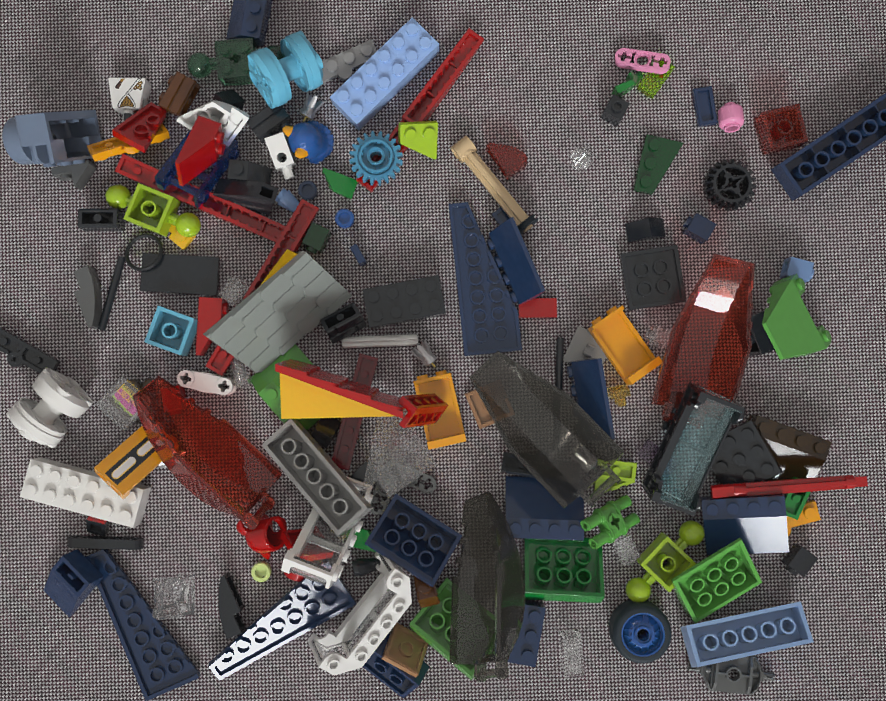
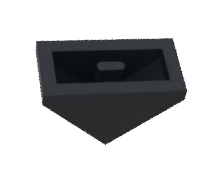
[625,217,666,243]

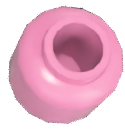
[718,102,744,133]

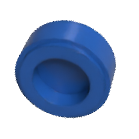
[335,209,355,229]

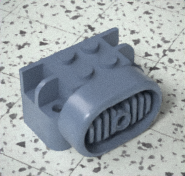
[2,110,102,167]

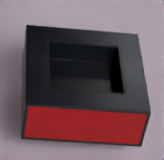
[86,516,109,537]

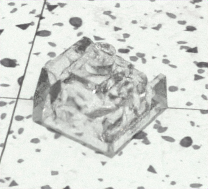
[152,574,195,620]

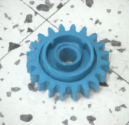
[349,131,403,186]

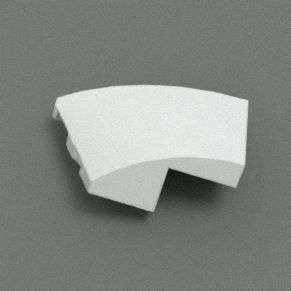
[176,100,250,147]

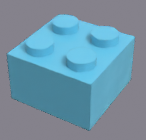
[144,306,198,356]

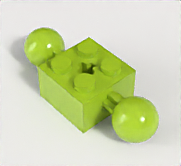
[105,183,201,237]
[626,520,705,602]

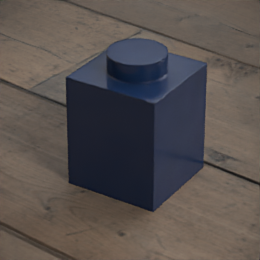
[682,213,717,244]

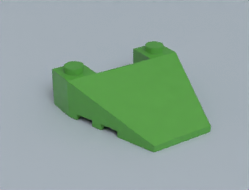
[762,273,831,360]

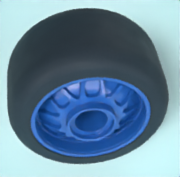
[609,600,671,663]

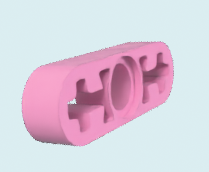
[615,48,671,74]

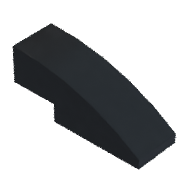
[218,572,246,640]

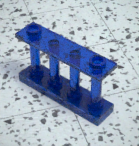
[155,130,240,208]

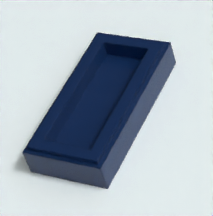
[691,86,718,128]

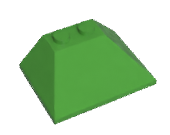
[250,344,321,430]

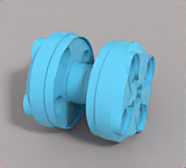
[247,31,323,109]

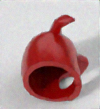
[236,514,287,560]

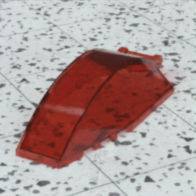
[651,254,755,430]
[133,376,282,530]

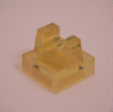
[607,384,631,407]

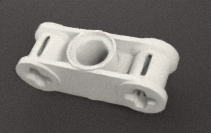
[177,370,237,395]

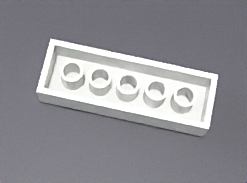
[20,457,151,528]

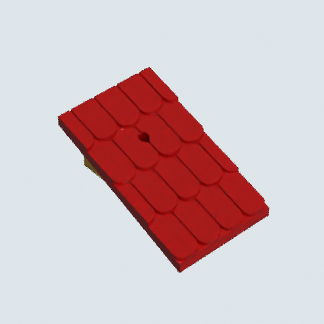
[275,359,407,419]

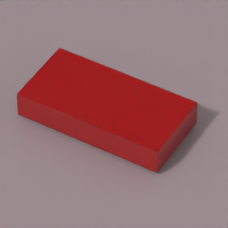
[518,298,557,318]

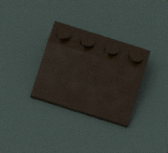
[748,415,832,481]

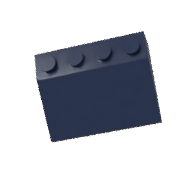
[486,217,545,306]
[566,358,615,439]
[504,476,585,541]
[365,494,462,588]
[701,494,789,555]

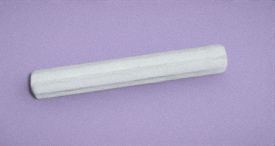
[342,334,418,348]

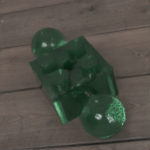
[187,37,285,87]

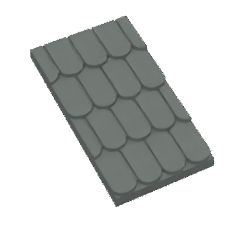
[203,249,352,373]

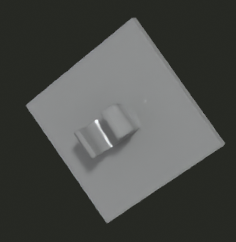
[563,326,606,364]

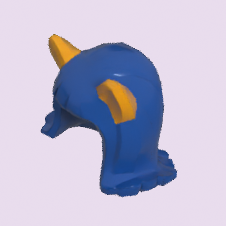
[282,120,334,164]

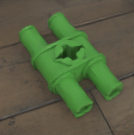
[580,495,640,550]

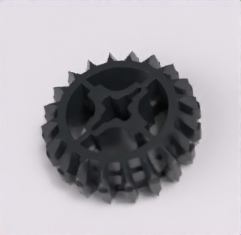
[703,159,757,211]

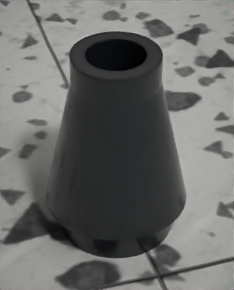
[352,558,380,577]

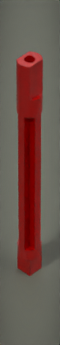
[710,475,868,499]

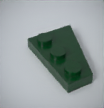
[633,134,683,195]

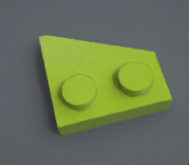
[398,121,438,159]
[593,458,637,496]

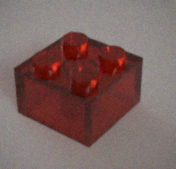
[753,104,808,156]

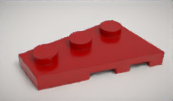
[112,102,166,153]

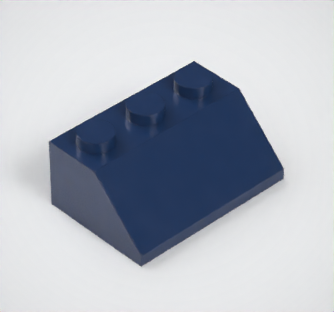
[226,0,273,47]
[363,633,430,698]

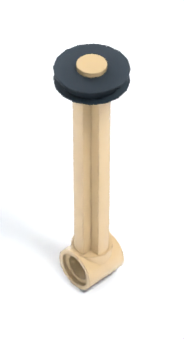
[450,136,539,235]

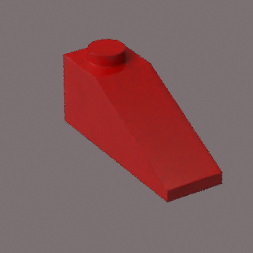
[196,297,229,356]

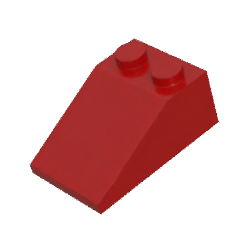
[175,115,226,186]

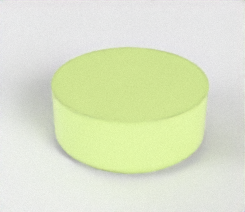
[251,561,272,582]

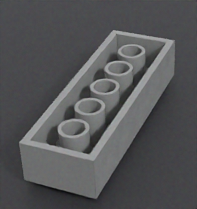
[262,419,373,536]

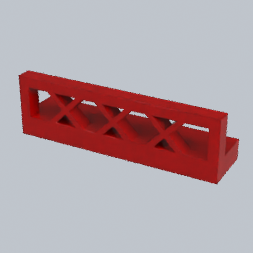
[398,393,449,428]

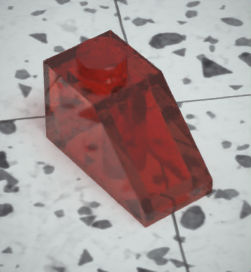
[486,143,528,180]

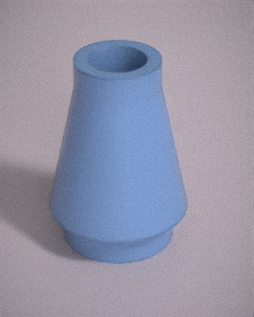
[275,188,300,213]

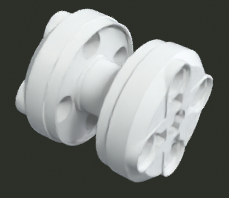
[6,367,93,448]

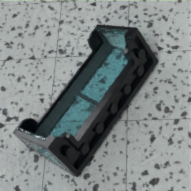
[641,381,746,516]

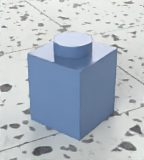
[780,257,814,283]

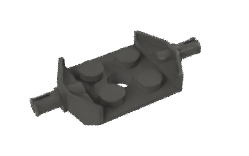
[687,655,775,695]

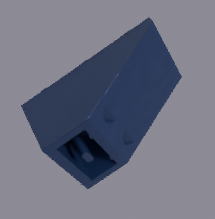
[43,549,104,618]

